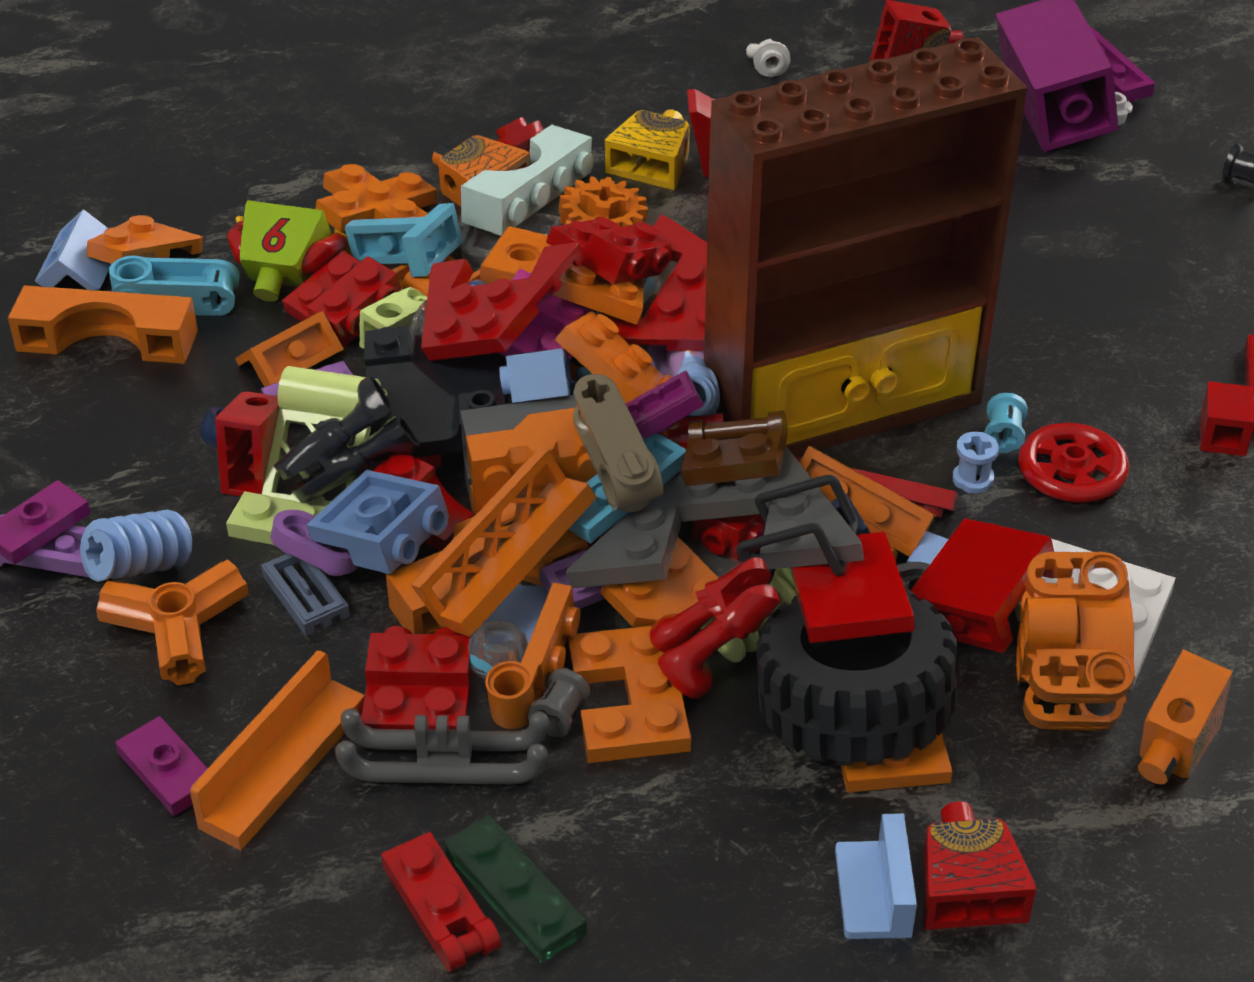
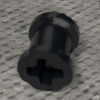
[1222,144,1254,184]

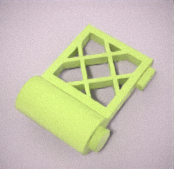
[262,366,387,507]

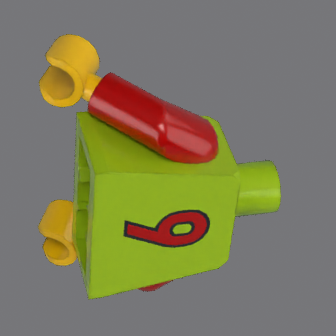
[227,200,352,302]

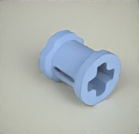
[953,432,999,494]

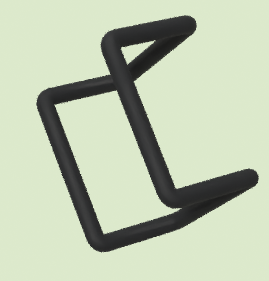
[736,474,858,585]

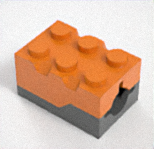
[460,395,597,527]

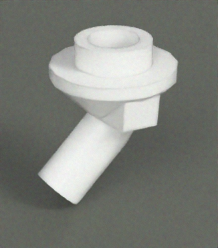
[746,38,791,77]

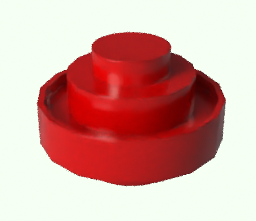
[495,117,544,152]

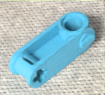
[109,256,240,315]

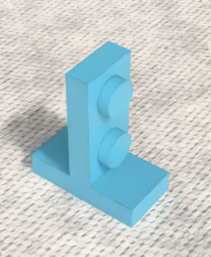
[344,203,463,277]

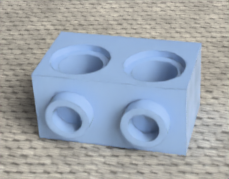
[500,348,574,403]

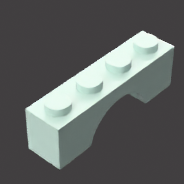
[461,125,594,236]

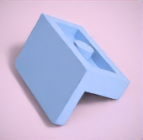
[35,209,111,291]
[835,814,917,939]

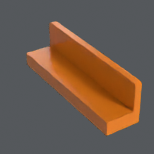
[190,650,365,851]

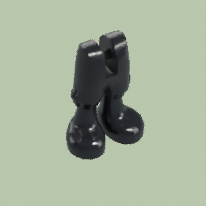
[273,375,420,503]

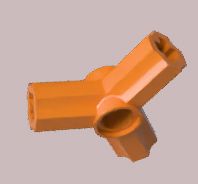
[96,559,249,686]

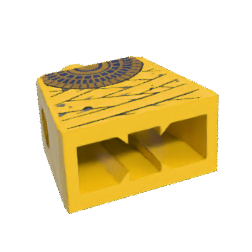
[605,109,690,190]

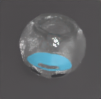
[468,620,528,681]

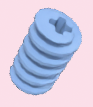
[80,509,192,582]

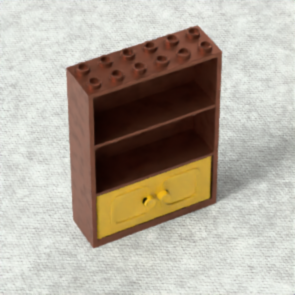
[704,37,1027,456]

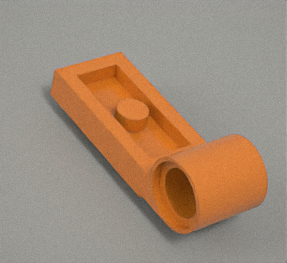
[485,582,581,729]

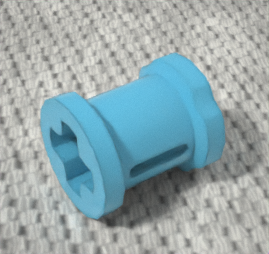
[984,392,1028,453]

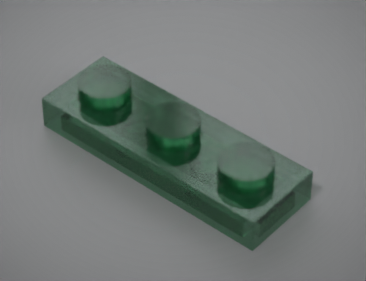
[445,815,587,963]

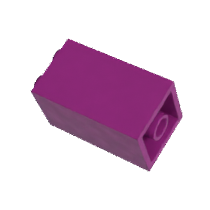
[995,0,1119,152]

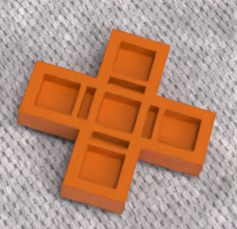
[316,164,437,232]

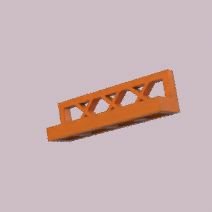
[411,447,597,637]

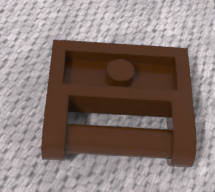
[681,410,788,486]

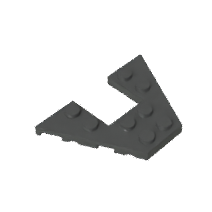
[566,446,865,588]

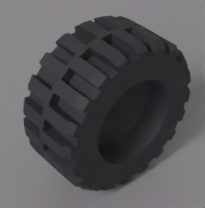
[756,590,957,766]

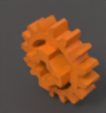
[559,176,648,227]

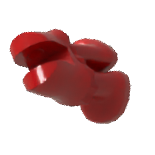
[649,557,780,699]

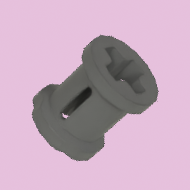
[528,668,591,737]

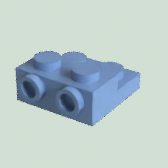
[306,470,450,574]

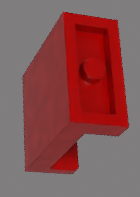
[910,518,1055,653]

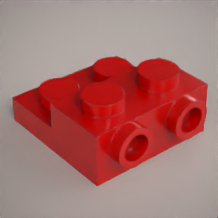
[546,217,673,285]
[282,250,402,348]
[361,626,473,730]

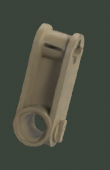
[573,374,663,512]

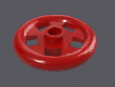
[1018,423,1129,503]

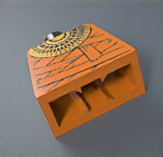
[432,135,530,207]
[1138,649,1233,784]

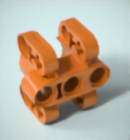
[1016,552,1135,731]

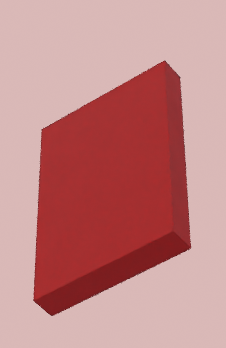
[790,531,914,643]

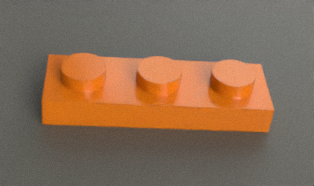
[800,446,936,557]

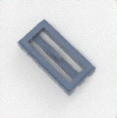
[261,554,350,636]

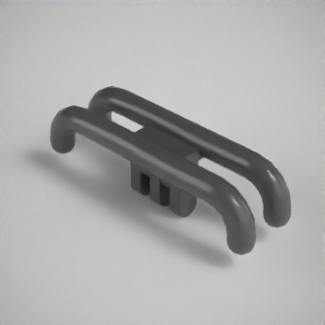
[335,708,550,785]

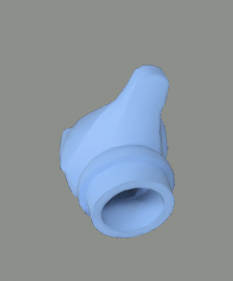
[677,350,720,416]

